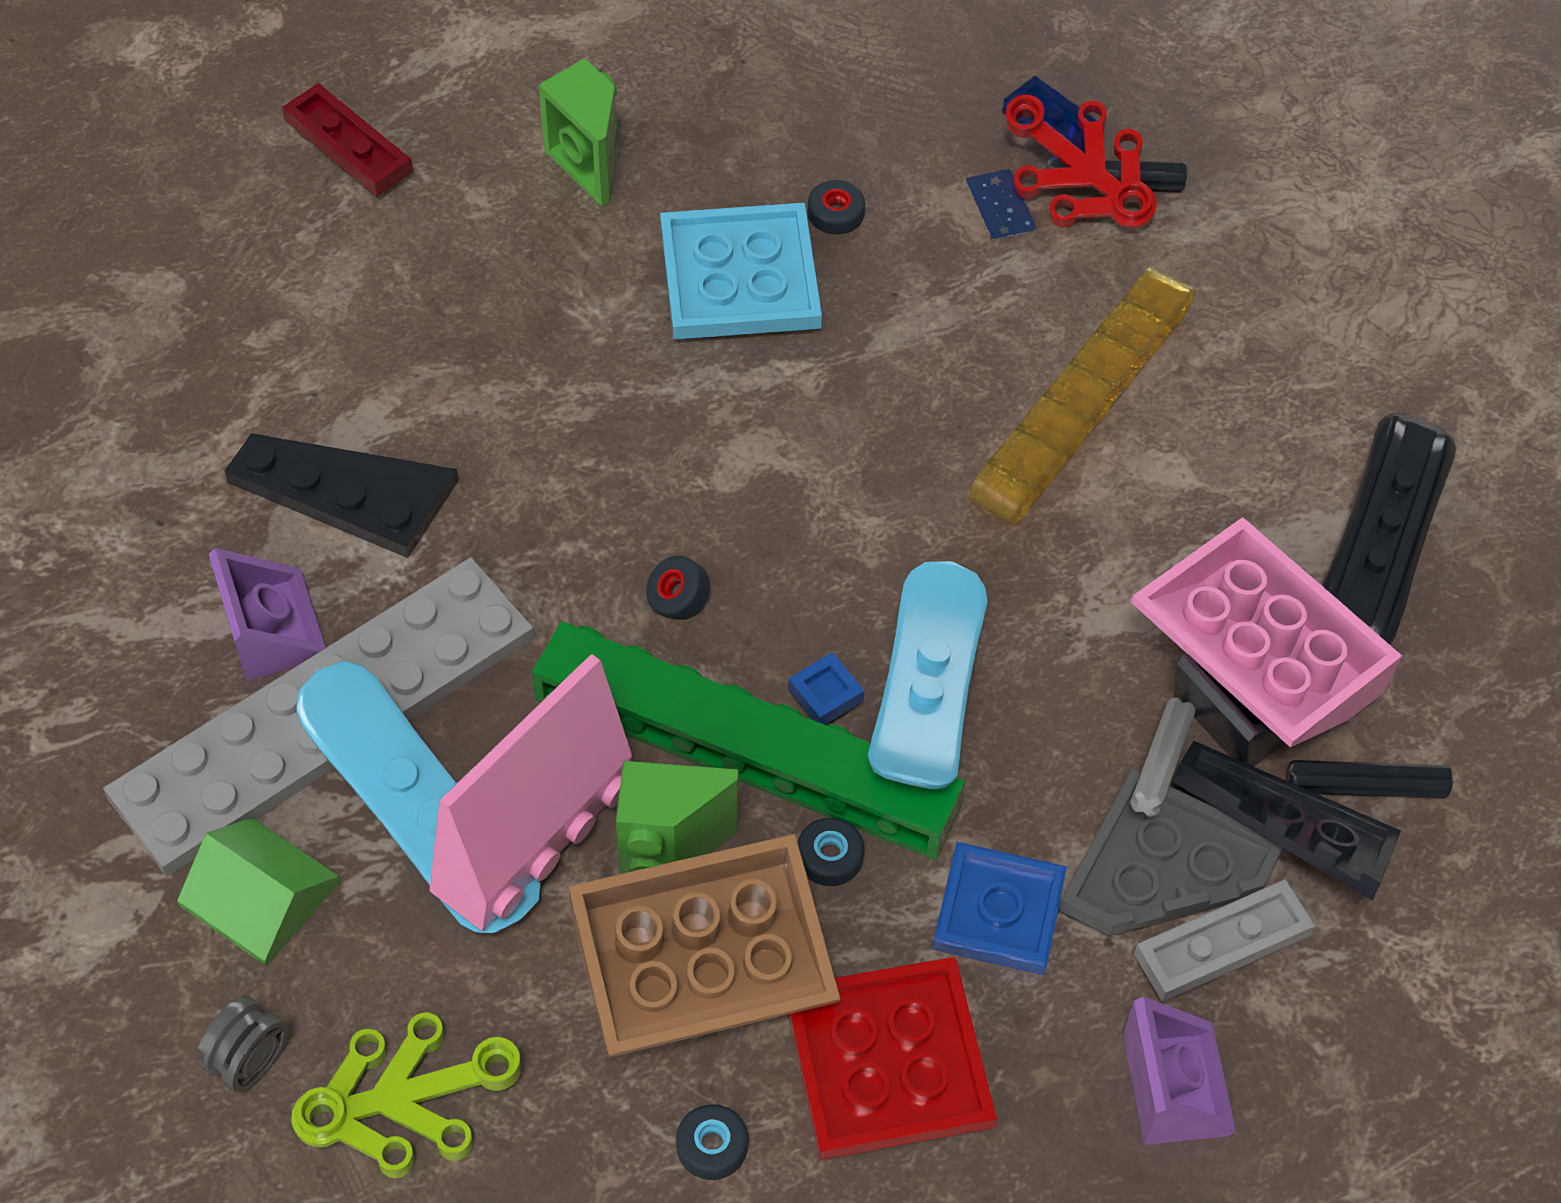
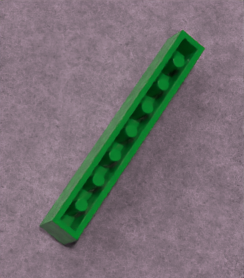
[532,621,966,861]

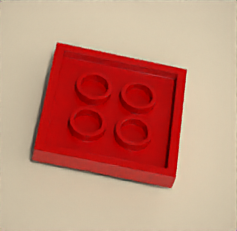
[788,956,997,1160]

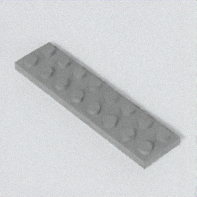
[103,557,534,877]

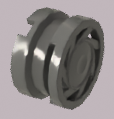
[196,996,289,1093]

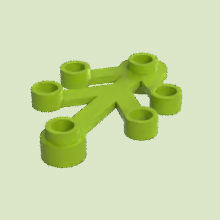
[291,1012,521,1178]

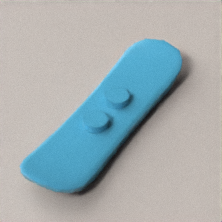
[868,561,987,789]
[296,661,540,933]

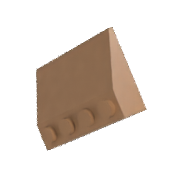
[569,834,840,1058]

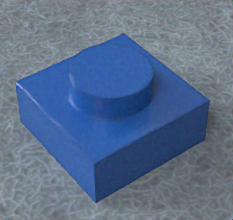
[788,652,865,725]

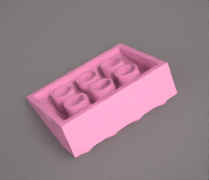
[1131,517,1402,747]
[430,654,632,932]

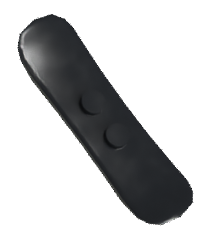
[1322,413,1456,645]

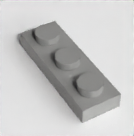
[1134,879,1315,1002]

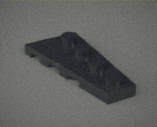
[224,433,459,558]
[1173,740,1401,901]

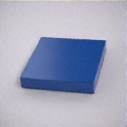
[932,842,1067,975]

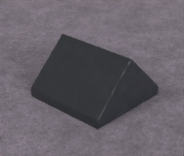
[1174,654,1285,766]

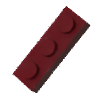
[282,83,413,197]

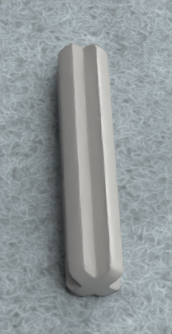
[1130,697,1195,817]

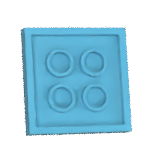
[660,203,822,340]

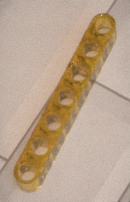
[969,266,1196,525]

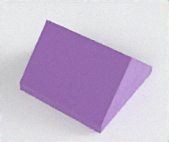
[209,548,326,681]
[1123,997,1236,1145]

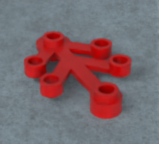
[1006,95,1157,229]

